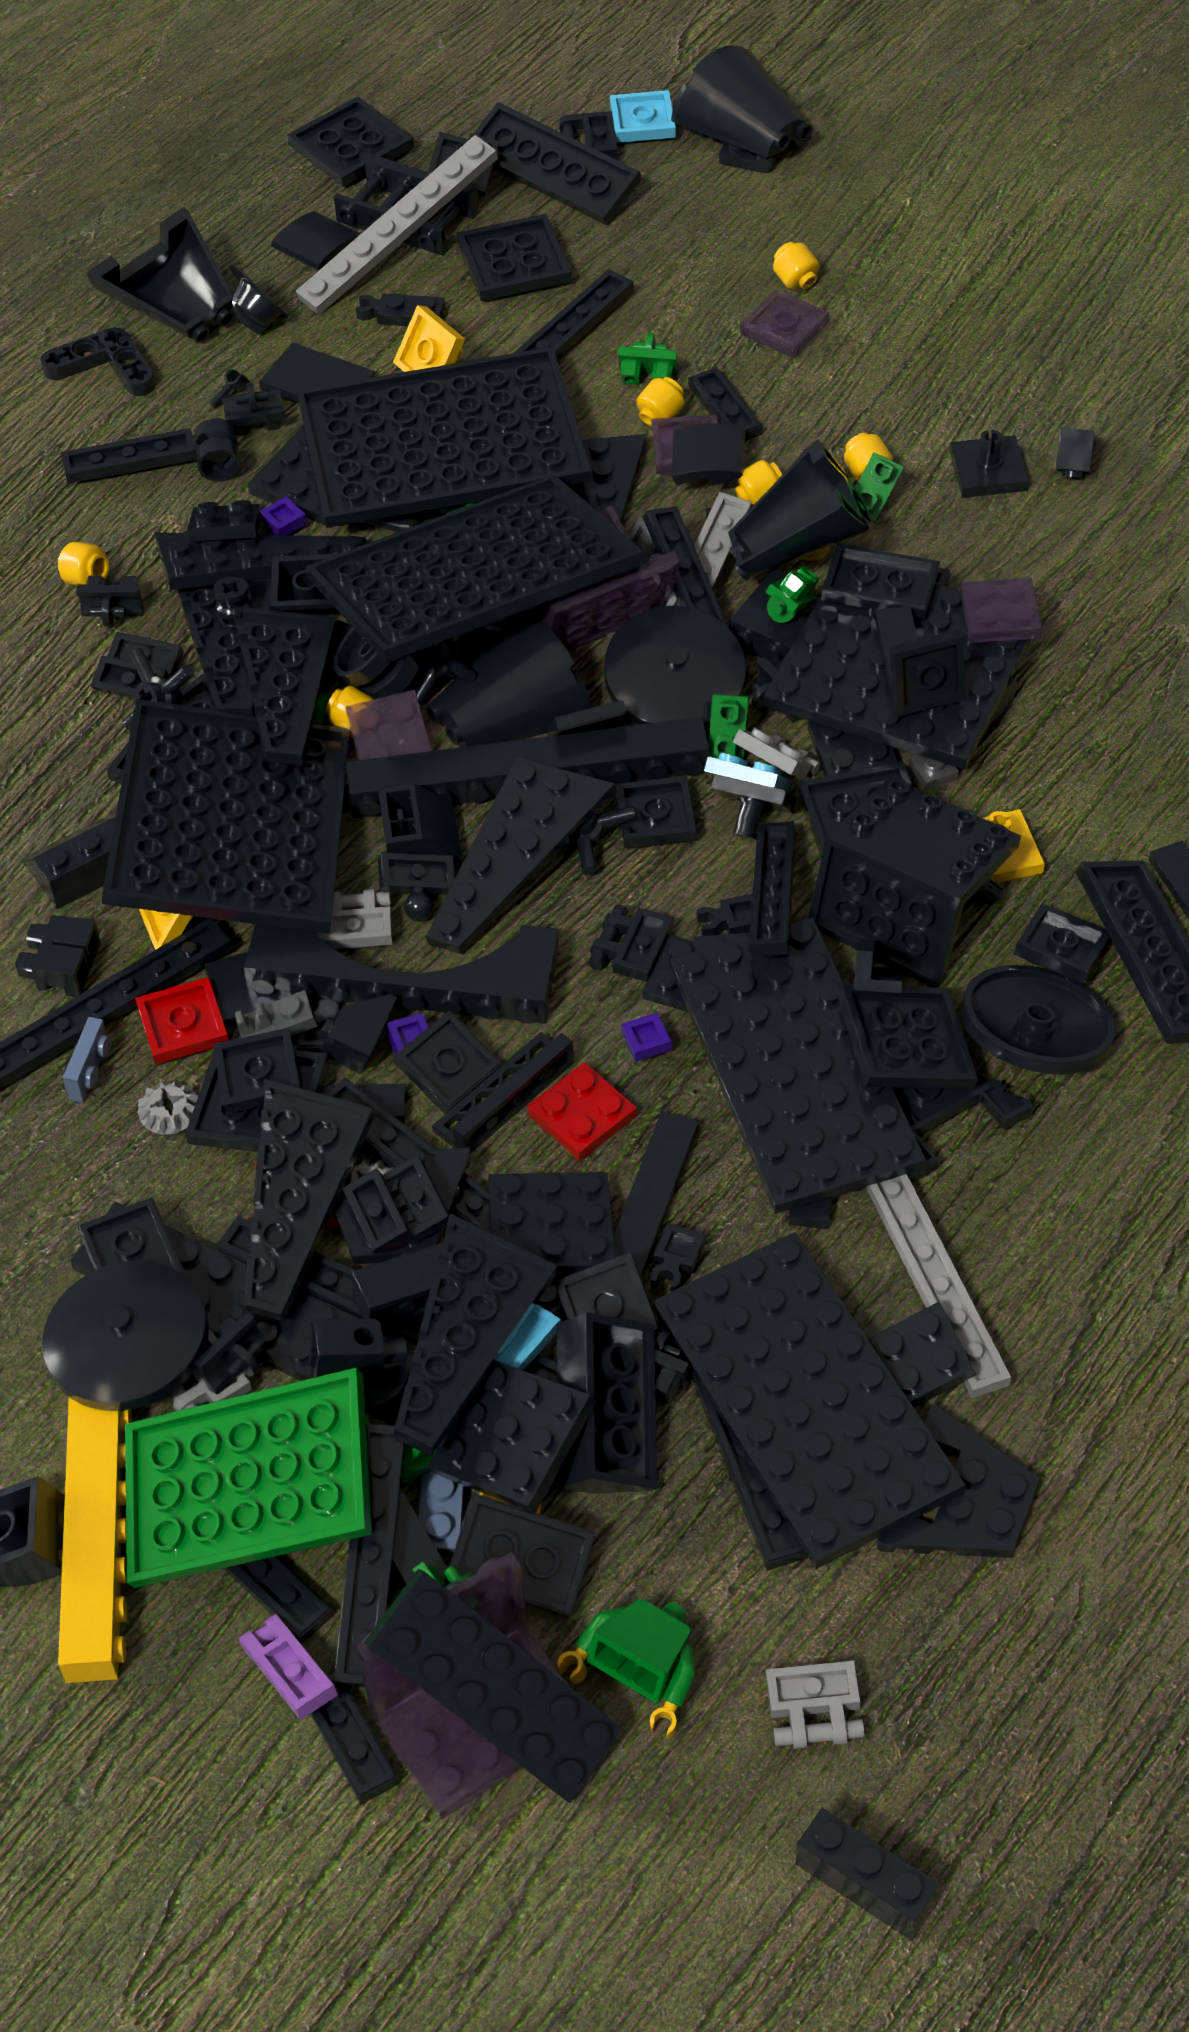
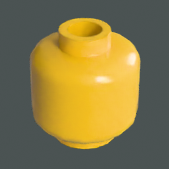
[773,242,820,290]
[636,377,685,427]
[844,432,893,481]
[734,460,782,505]
[58,542,109,586]
[325,686,380,739]

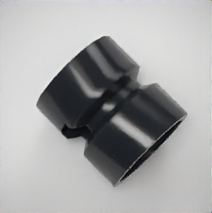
[195,418,240,482]

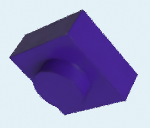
[259,496,307,535]
[385,1012,428,1055]
[621,1013,671,1062]

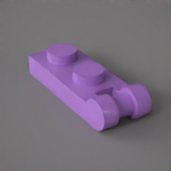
[238,1614,338,1720]

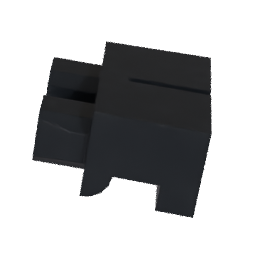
[15,915,101,997]

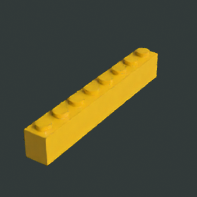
[58,1397,132,1683]

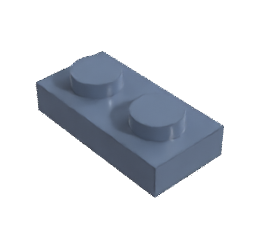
[63,1017,111,1103]
[418,1471,465,1556]

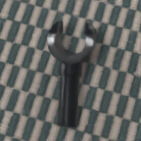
[209,369,250,408]

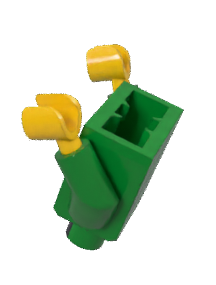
[557,1599,695,1739]

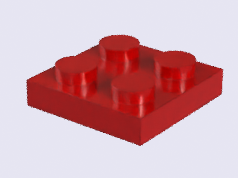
[135,977,229,1065]
[527,1062,637,1161]

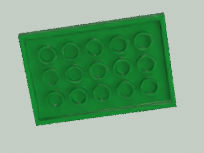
[125,1368,372,1588]

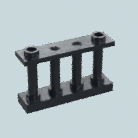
[334,154,479,256]

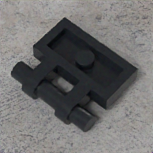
[588,904,674,982]

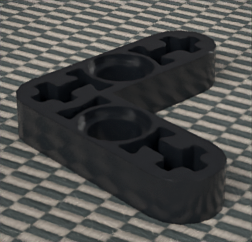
[40,327,155,396]

